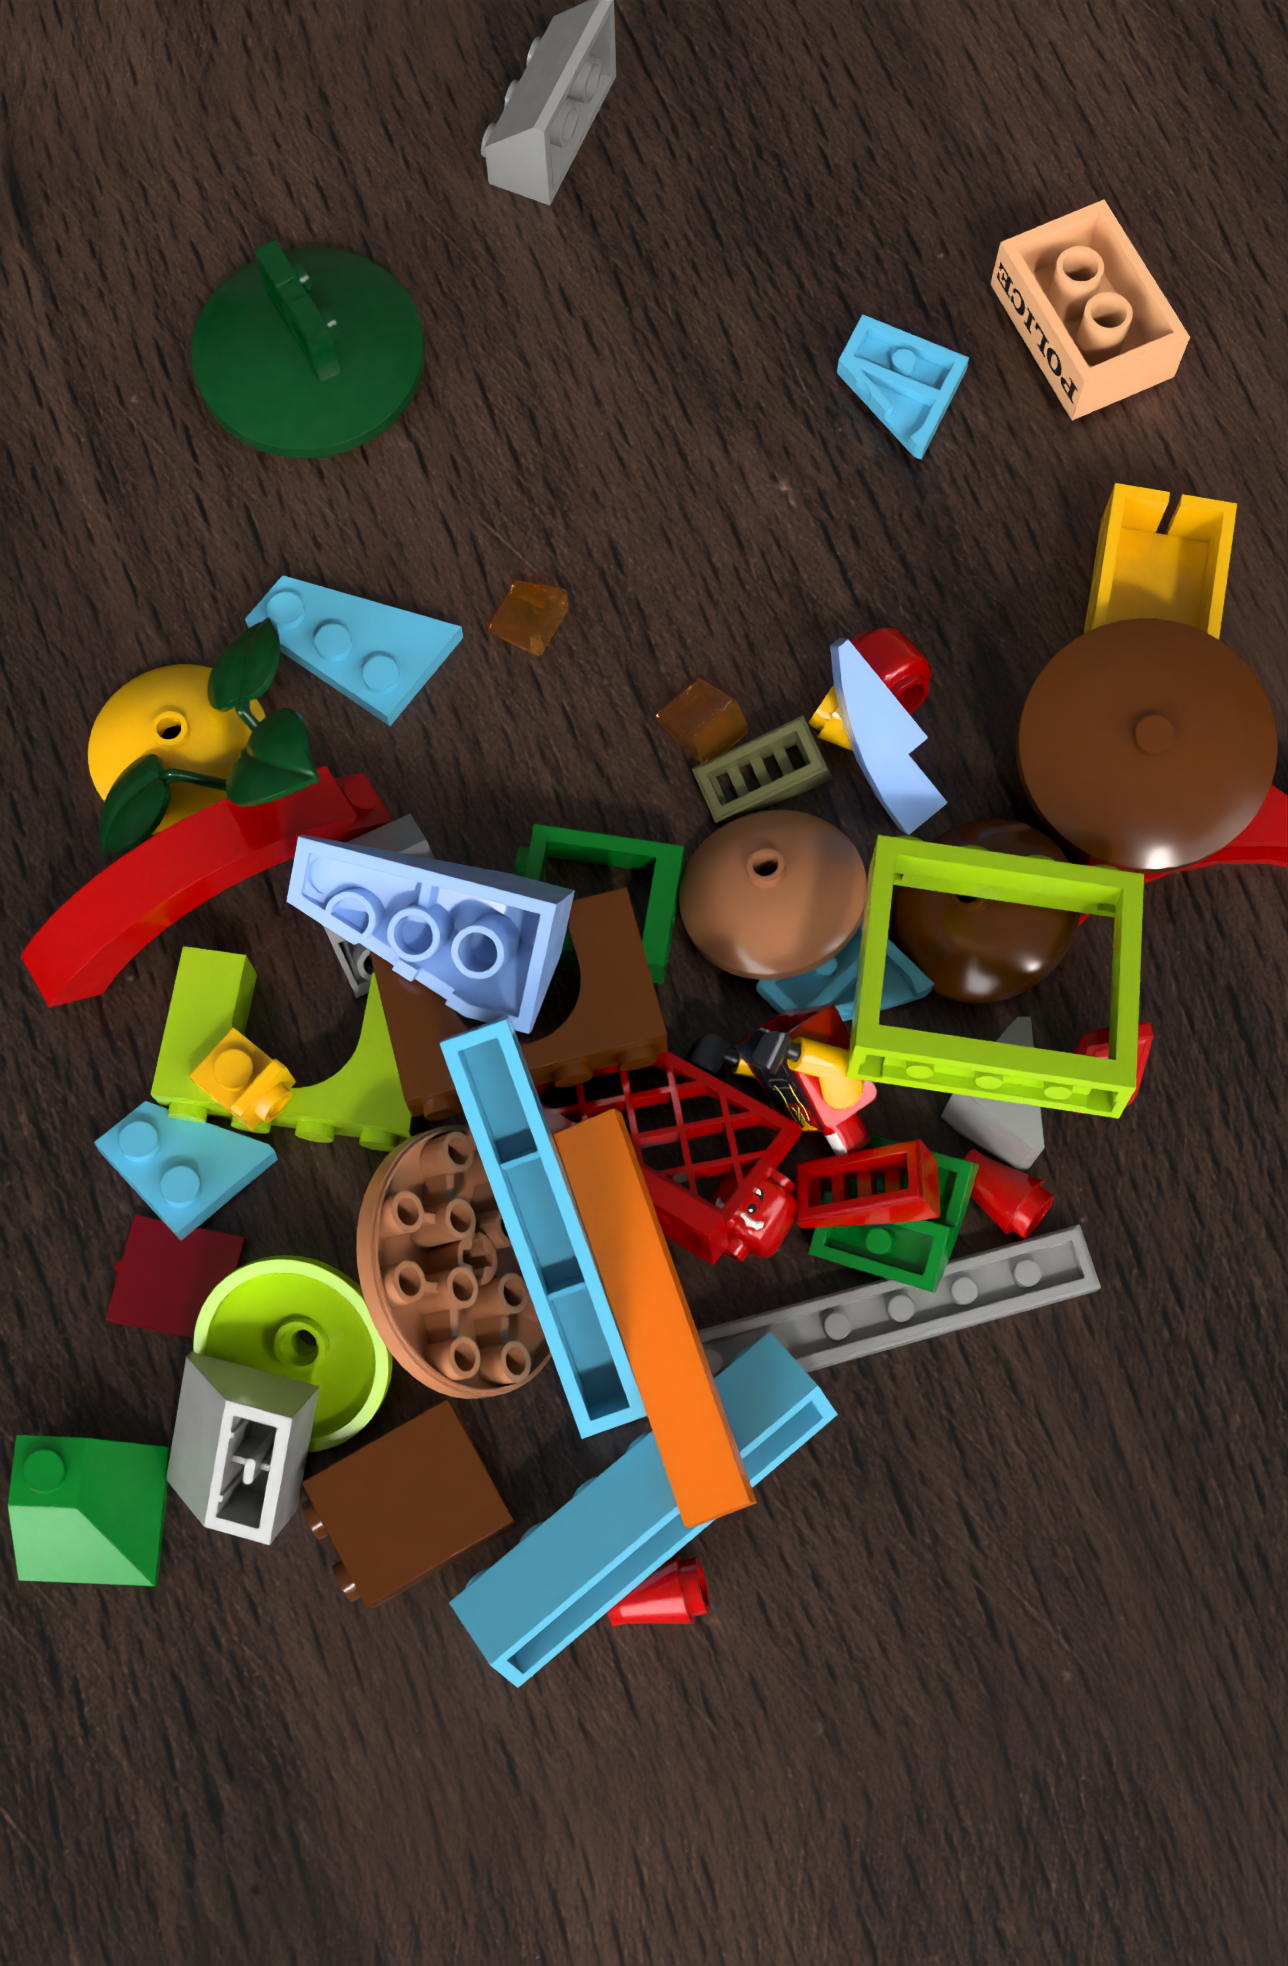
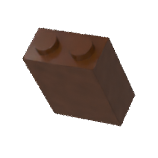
[300,1399,518,1609]

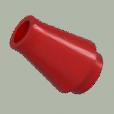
[963,1149,1055,1239]
[607,1554,710,1627]

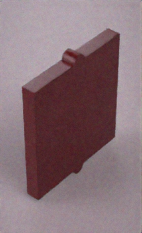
[105,1215,247,1340]

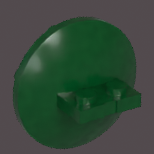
[191,240,425,459]

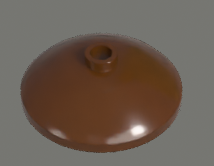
[892,819,1080,1003]

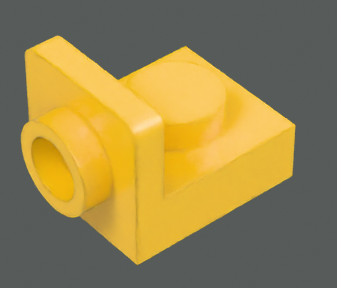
[189,1027,296,1131]

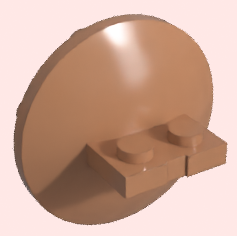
[356,1125,552,1399]

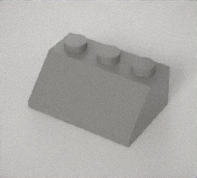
[481,0,616,206]

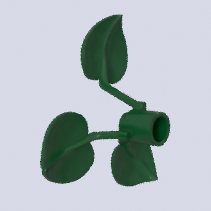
[99,617,320,858]

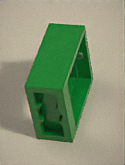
[514,824,684,985]

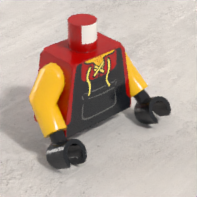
[685,1004,877,1155]

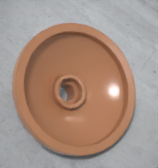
[679,810,867,980]

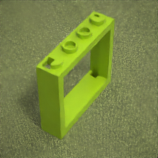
[846,835,1144,1118]

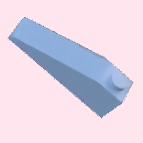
[287,835,575,1034]

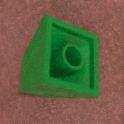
[8,1435,171,1586]

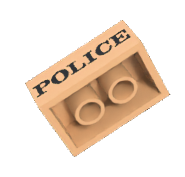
[990,199,1190,420]

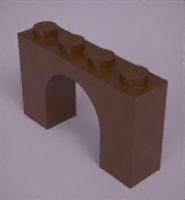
[370,887,667,1121]

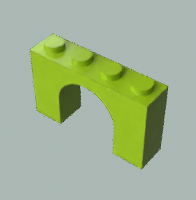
[151,946,421,1152]

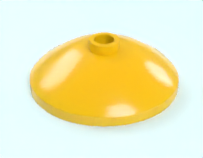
[88,664,266,835]

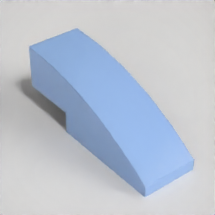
[830,638,948,835]

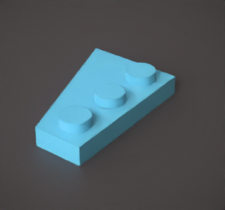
[245,575,463,726]

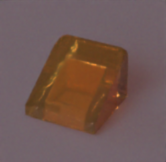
[487,580,569,657]
[655,678,749,764]

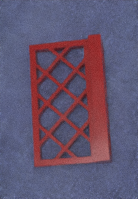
[535,1051,802,1266]

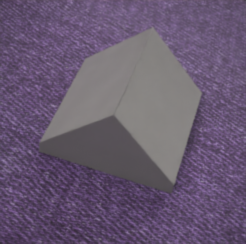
[940,1016,1045,1173]

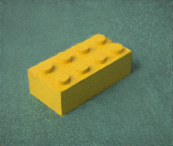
[1084,483,1237,640]

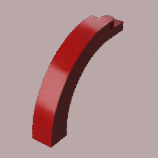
[20,766,393,1008]

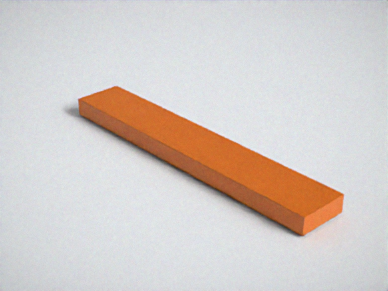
[553,1108,757,1528]

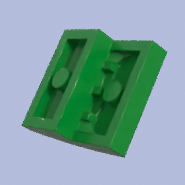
[808,1133,979,1293]

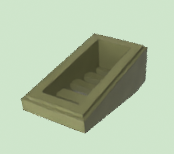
[692,716,833,825]

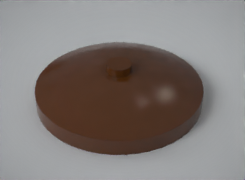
[1016,618,1278,874]

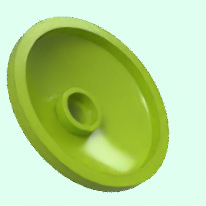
[193,1255,392,1453]

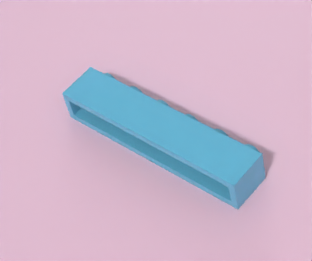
[439,1015,647,1439]
[449,1332,838,1688]

